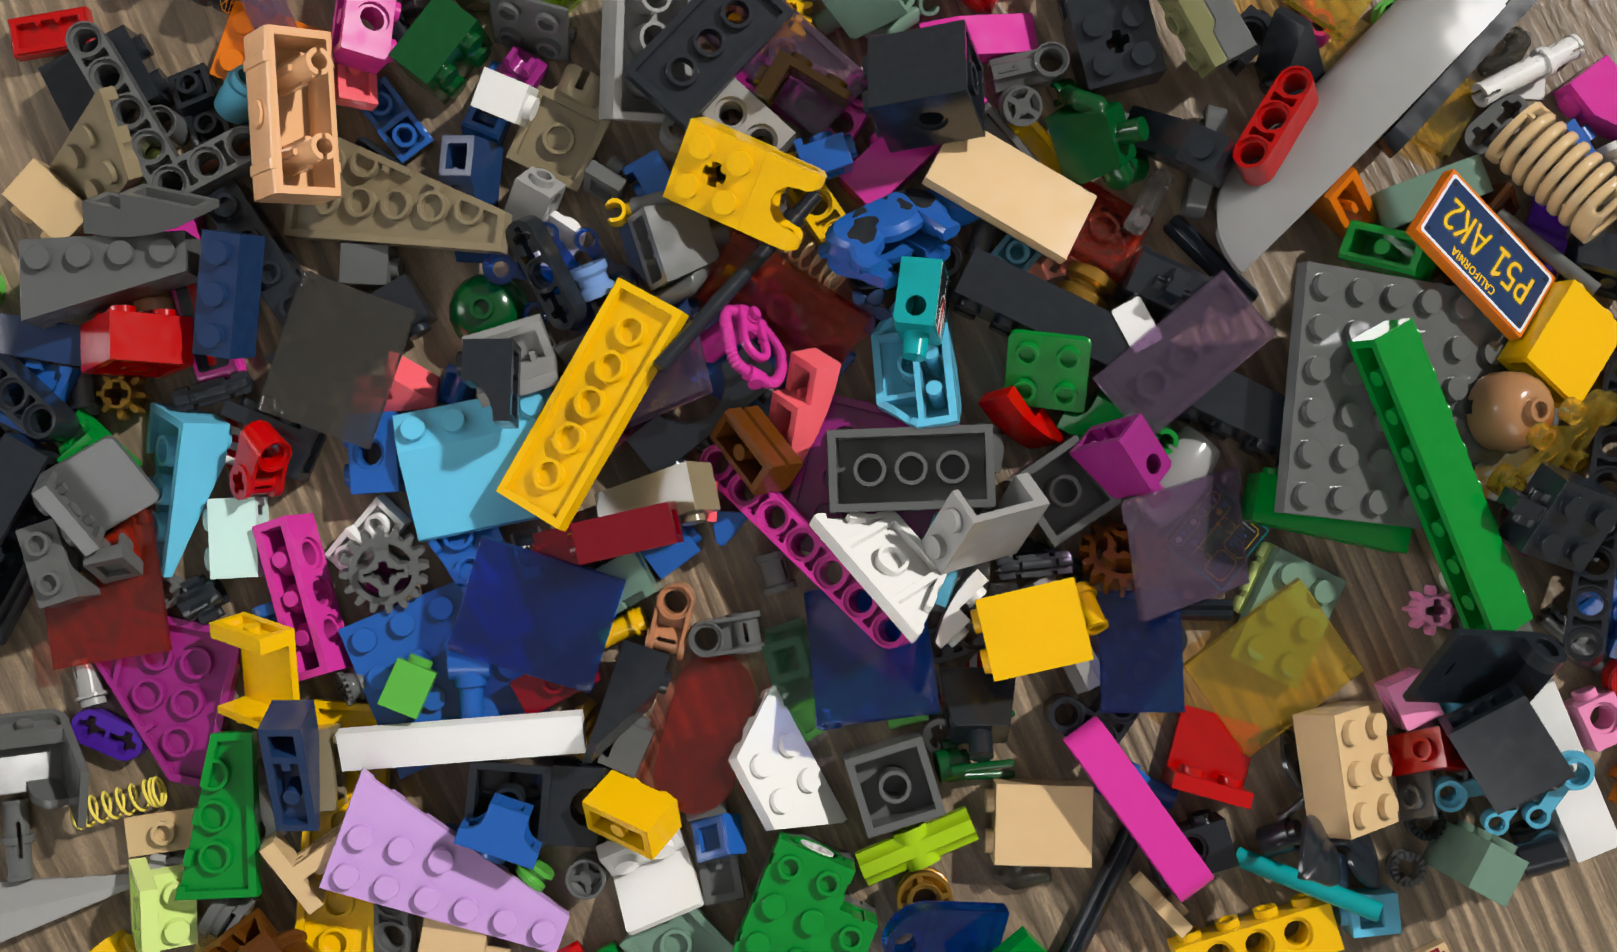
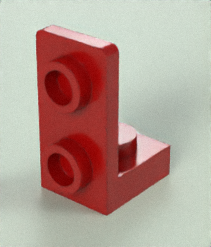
[1387,726,1469,778]

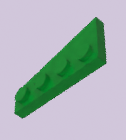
[175,730,262,900]

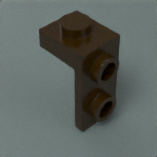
[753,49,851,109]

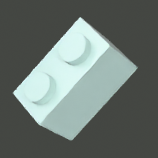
[202,496,269,579]

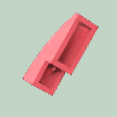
[768,347,841,461]

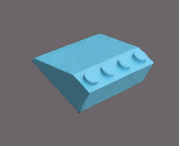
[392,387,554,543]

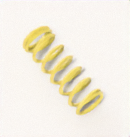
[69,776,168,830]

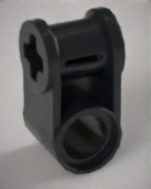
[1508,817,1570,879]

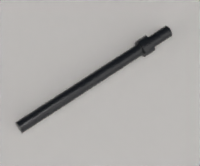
[652,191,822,374]

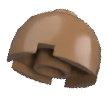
[1466,371,1555,452]

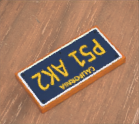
[1406,169,1556,341]

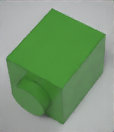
[377,653,439,719]

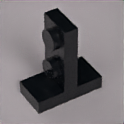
[220,396,339,481]

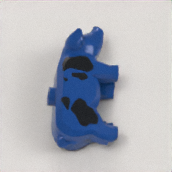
[818,188,981,290]

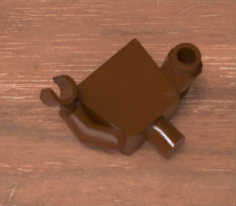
[200,908,317,952]

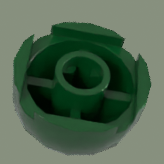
[449,273,530,340]

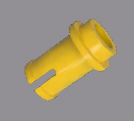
[1076,581,1109,636]
[596,606,649,649]

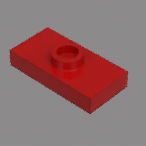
[8,6,96,62]

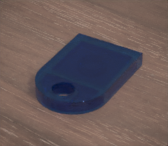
[882,900,1010,952]

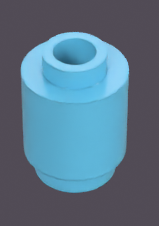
[214,65,249,124]

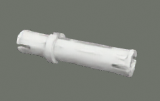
[1470,34,1585,107]

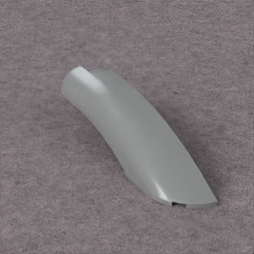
[1214,0,1509,275]

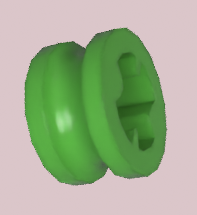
[515,856,556,892]

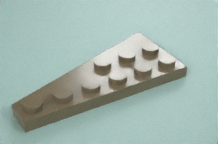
[283,137,513,255]

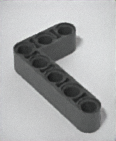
[65,21,252,196]

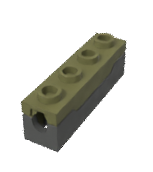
[1158,0,1257,79]

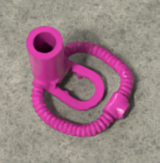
[694,304,788,390]

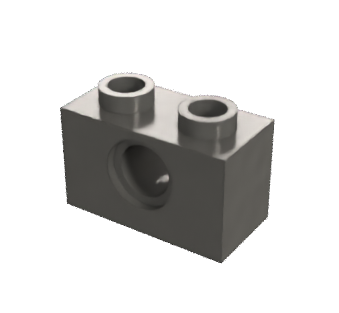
[15,519,101,609]

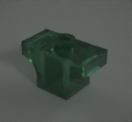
[761,618,826,707]

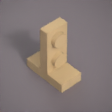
[259,823,342,915]

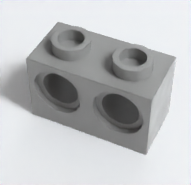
[702,78,796,153]

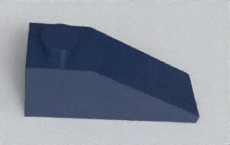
[258,700,320,831]

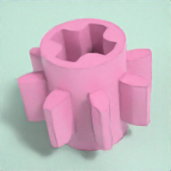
[1402,585,1458,635]

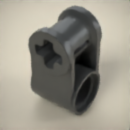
[688,609,766,657]

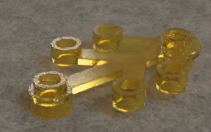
[1486,389,1617,497]

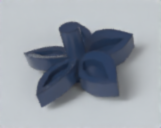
[845,289,893,335]

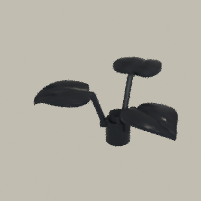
[1256,727,1382,889]

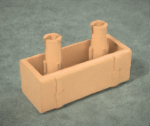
[243,24,342,205]

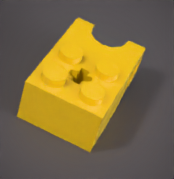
[662,116,827,251]

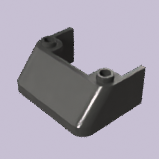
[0,709,89,828]

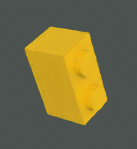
[582,770,682,860]

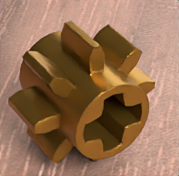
[96,376,153,421]

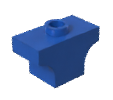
[454,793,542,870]

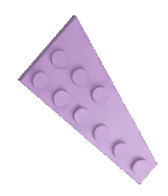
[319,767,570,952]

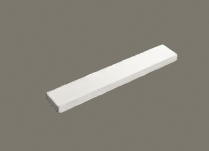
[335,709,588,772]

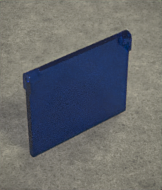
[447,535,626,694]
[804,589,940,730]

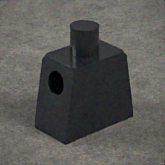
[937,667,1016,762]

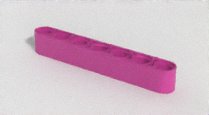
[700,445,910,649]

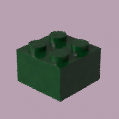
[388,0,493,105]

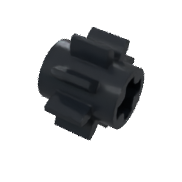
[176,574,229,625]

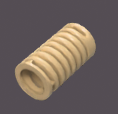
[1484,101,1617,244]

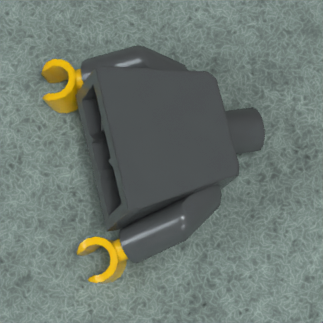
[605,191,730,306]

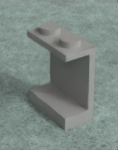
[921,472,1050,574]

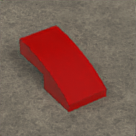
[978,386,1064,449]

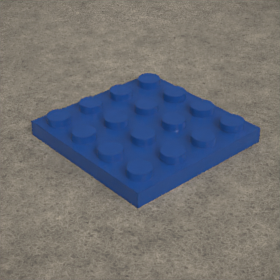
[338,582,551,779]

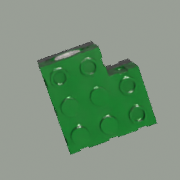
[732,828,878,952]

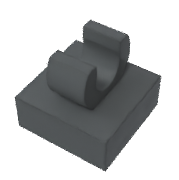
[583,155,627,210]
[83,532,144,584]

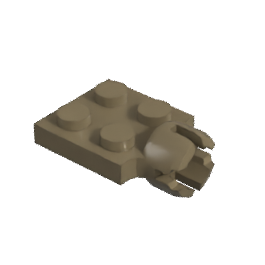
[506,63,613,193]

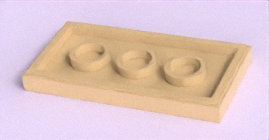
[921,131,1097,265]

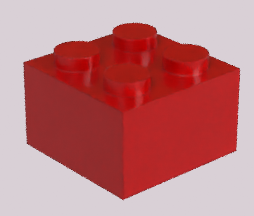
[80,305,194,379]

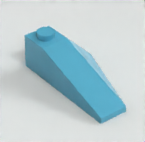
[146,402,232,578]

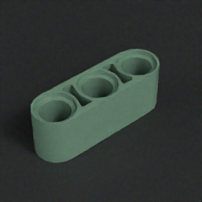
[1371,154,1494,229]

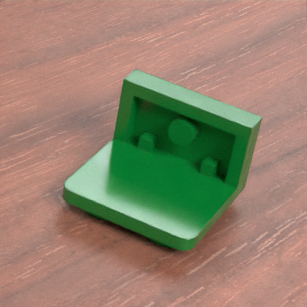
[1005,329,1092,413]

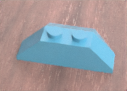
[871,302,962,429]

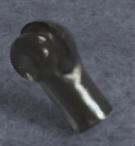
[1477,26,1531,78]
[991,863,1052,890]

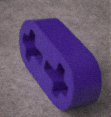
[71,707,148,761]

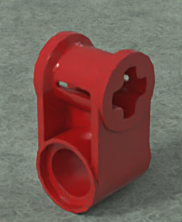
[229,420,292,500]

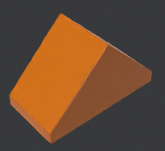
[1308,167,1378,239]

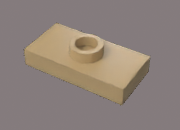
[123,806,198,857]

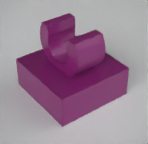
[495,45,548,89]

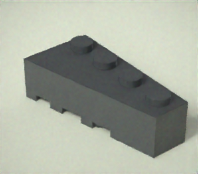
[19,230,201,330]

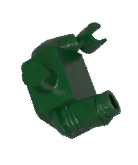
[1045,78,1150,191]

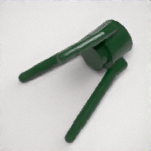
[933,710,1015,783]

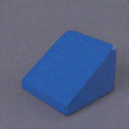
[691,813,746,863]

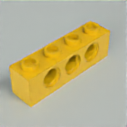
[1167,893,1345,952]

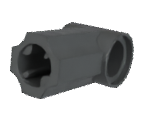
[988,41,1070,96]

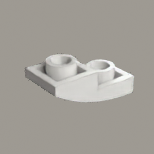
[325,494,412,570]
[934,568,989,649]

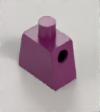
[1069,413,1171,508]

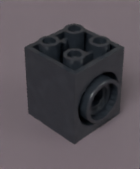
[862,19,985,153]

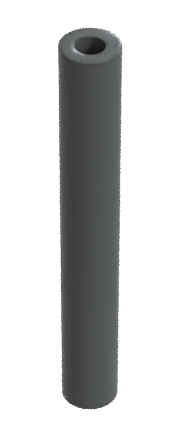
[1497,208,1602,296]

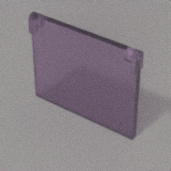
[1122,466,1249,622]

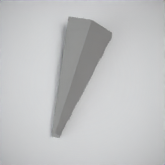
[0,872,130,943]

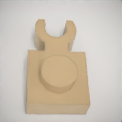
[1128,870,1193,938]

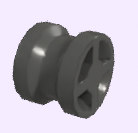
[997,85,1043,127]

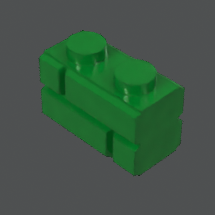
[1338,220,1437,282]

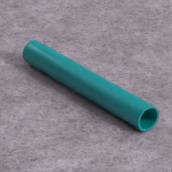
[1236,847,1383,922]

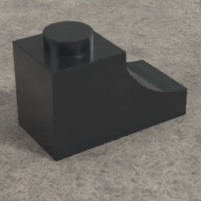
[456,339,521,429]

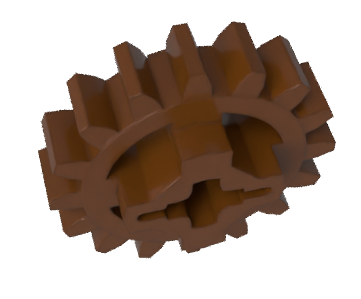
[1079,514,1168,598]

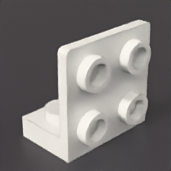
[596,829,704,935]

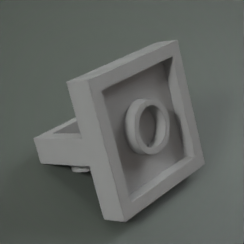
[462,313,560,408]

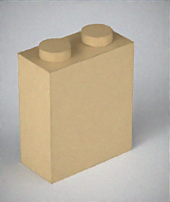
[983,778,1094,868]

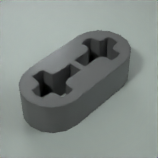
[1457,93,1528,157]

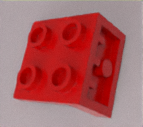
[1161,704,1259,809]

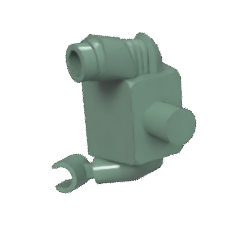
[814,0,939,39]

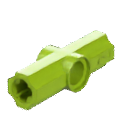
[855,805,979,886]

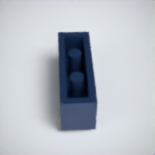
[192,229,265,359]

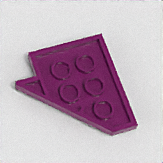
[83,606,242,788]

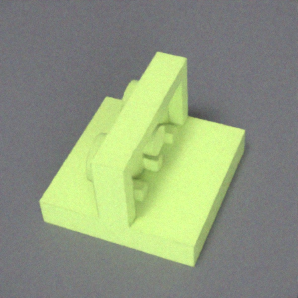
[128,857,198,952]

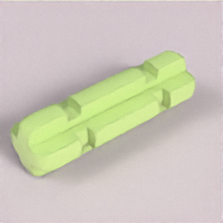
[1233,542,1278,615]

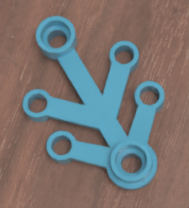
[1433,750,1595,836]

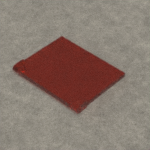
[45,507,173,670]

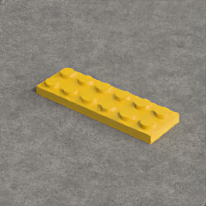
[496,277,689,532]

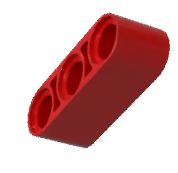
[1232,65,1319,186]

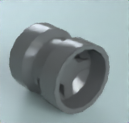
[565,851,610,900]

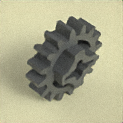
[339,524,429,614]

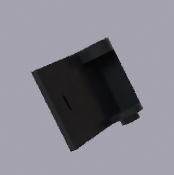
[1402,628,1567,703]

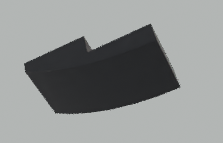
[167,62,234,148]

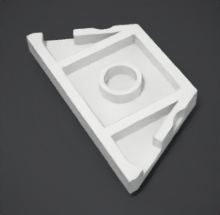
[809,511,948,644]
[728,686,847,831]

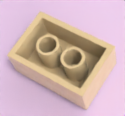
[1292,701,1399,840]

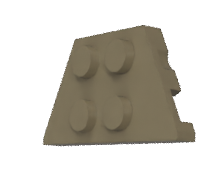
[51,86,143,200]

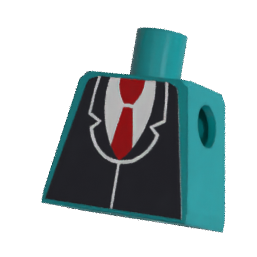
[893,256,952,362]

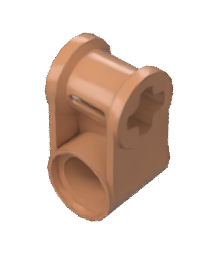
[644,581,696,661]

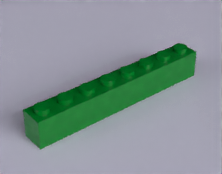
[1347,318,1533,631]

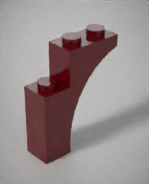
[530,501,684,574]

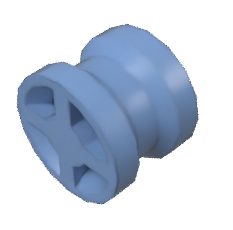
[570,258,615,302]

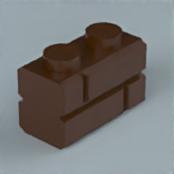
[710,405,803,496]

